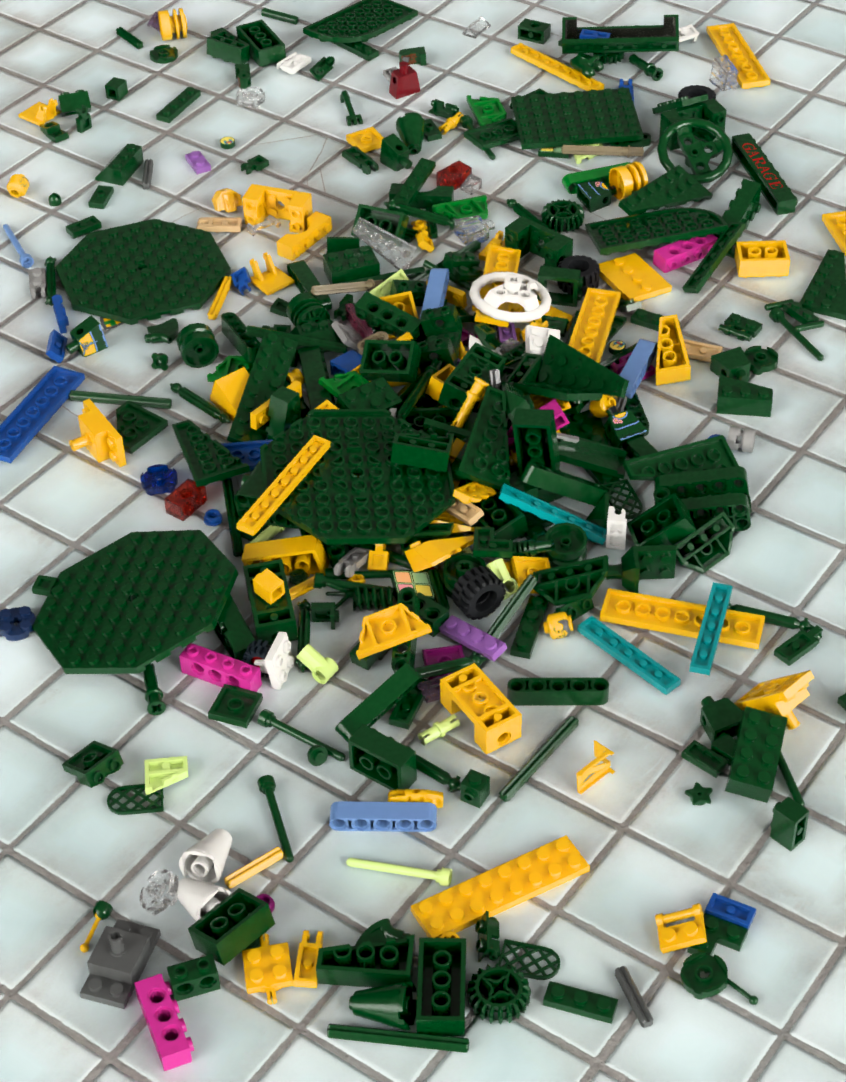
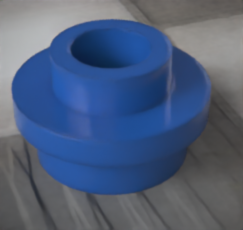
[204,509,223,526]

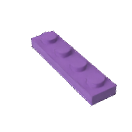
[439,615,508,662]

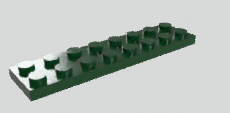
[227,329,298,443]

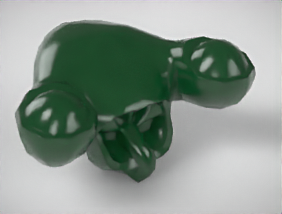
[570,53,604,78]

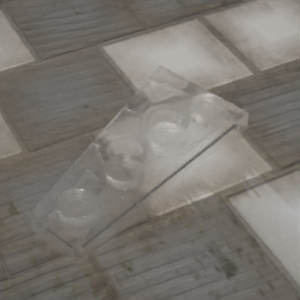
[352,217,417,270]

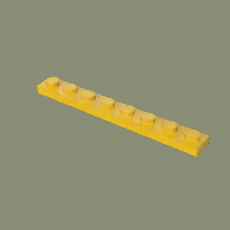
[510,43,604,91]
[237,435,331,536]

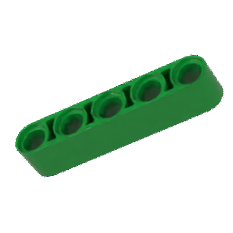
[562,162,629,194]

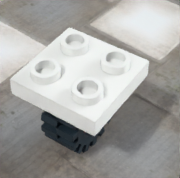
[242,631,295,690]

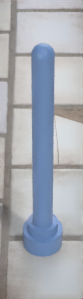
[3,224,34,268]

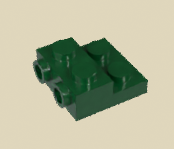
[442,251,484,281]
[62,741,124,788]

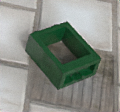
[537,266,583,307]

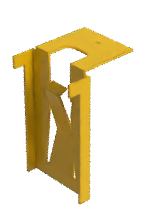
[576,740,615,794]

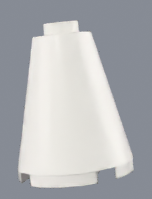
[179,828,232,885]
[174,877,232,921]

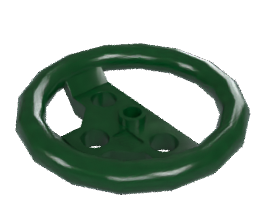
[657,118,733,184]

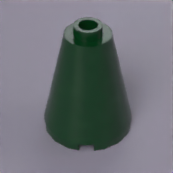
[396,112,426,155]
[349,981,417,1030]

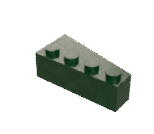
[316,934,416,988]

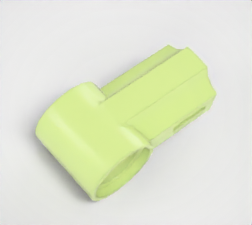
[486,559,518,600]
[296,644,339,684]

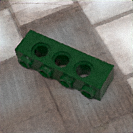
[354,291,423,341]

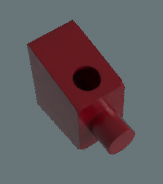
[389,61,420,99]

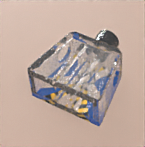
[709,55,739,91]
[454,215,495,246]

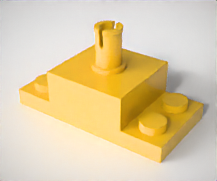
[69,399,126,467]
[734,670,814,730]

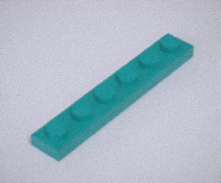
[499,483,607,545]
[689,582,733,676]
[577,616,681,695]

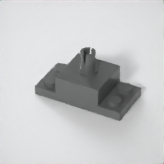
[80,919,161,1009]

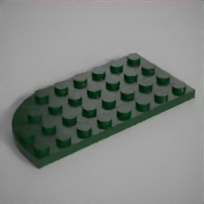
[303,0,418,43]
[585,207,728,255]

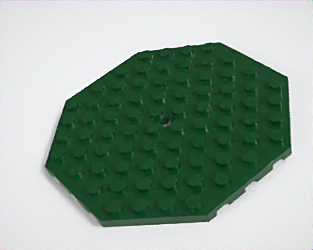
[55,219,231,325]
[260,409,456,545]
[32,530,239,674]

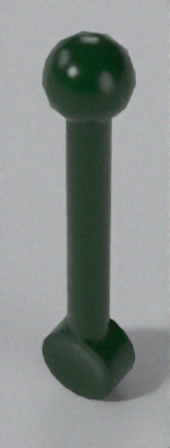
[728,979,758,1005]

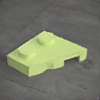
[144,756,188,795]

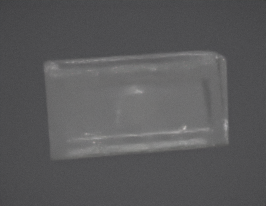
[462,16,491,39]

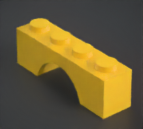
[277,211,332,261]

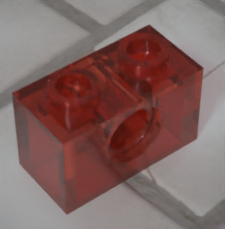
[436,161,472,190]
[164,479,207,521]

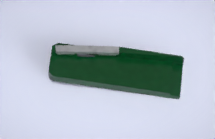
[556,432,627,479]

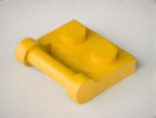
[655,903,707,954]

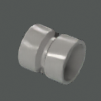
[727,426,756,453]

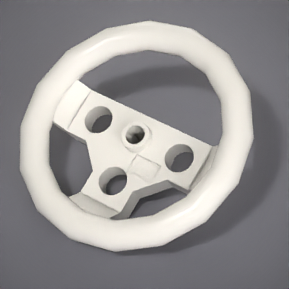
[469,272,552,323]

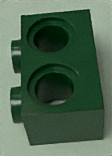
[417,592,449,637]
[167,954,220,1001]

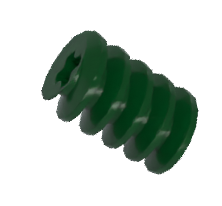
[353,586,393,611]

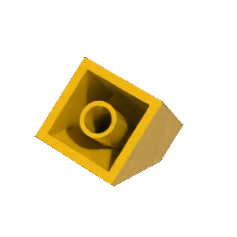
[210,367,249,420]

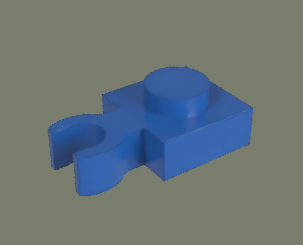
[231,266,251,295]

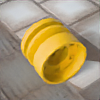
[158,8,188,41]
[609,161,648,200]

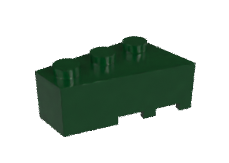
[716,374,773,417]
[266,386,302,440]
[391,433,454,472]

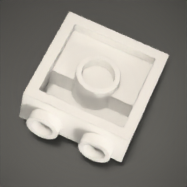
[525,325,563,360]

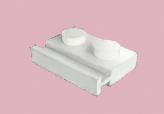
[277,52,311,74]

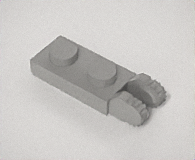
[29,268,47,299]
[333,547,373,578]

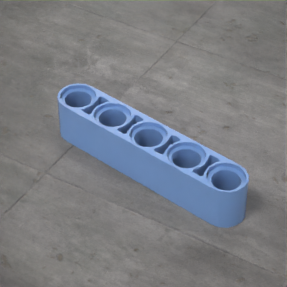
[420,268,449,319]
[620,339,658,399]
[329,801,437,832]

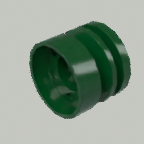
[286,292,330,326]

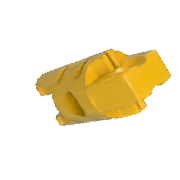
[387,789,443,808]

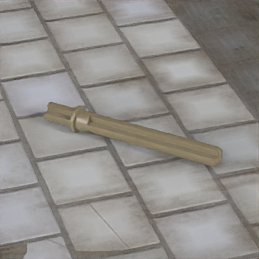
[561,145,644,158]
[311,279,383,296]

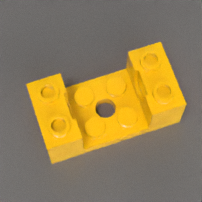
[242,184,313,233]
[440,663,522,754]

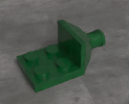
[605,545,677,593]

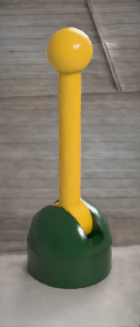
[80,900,113,953]

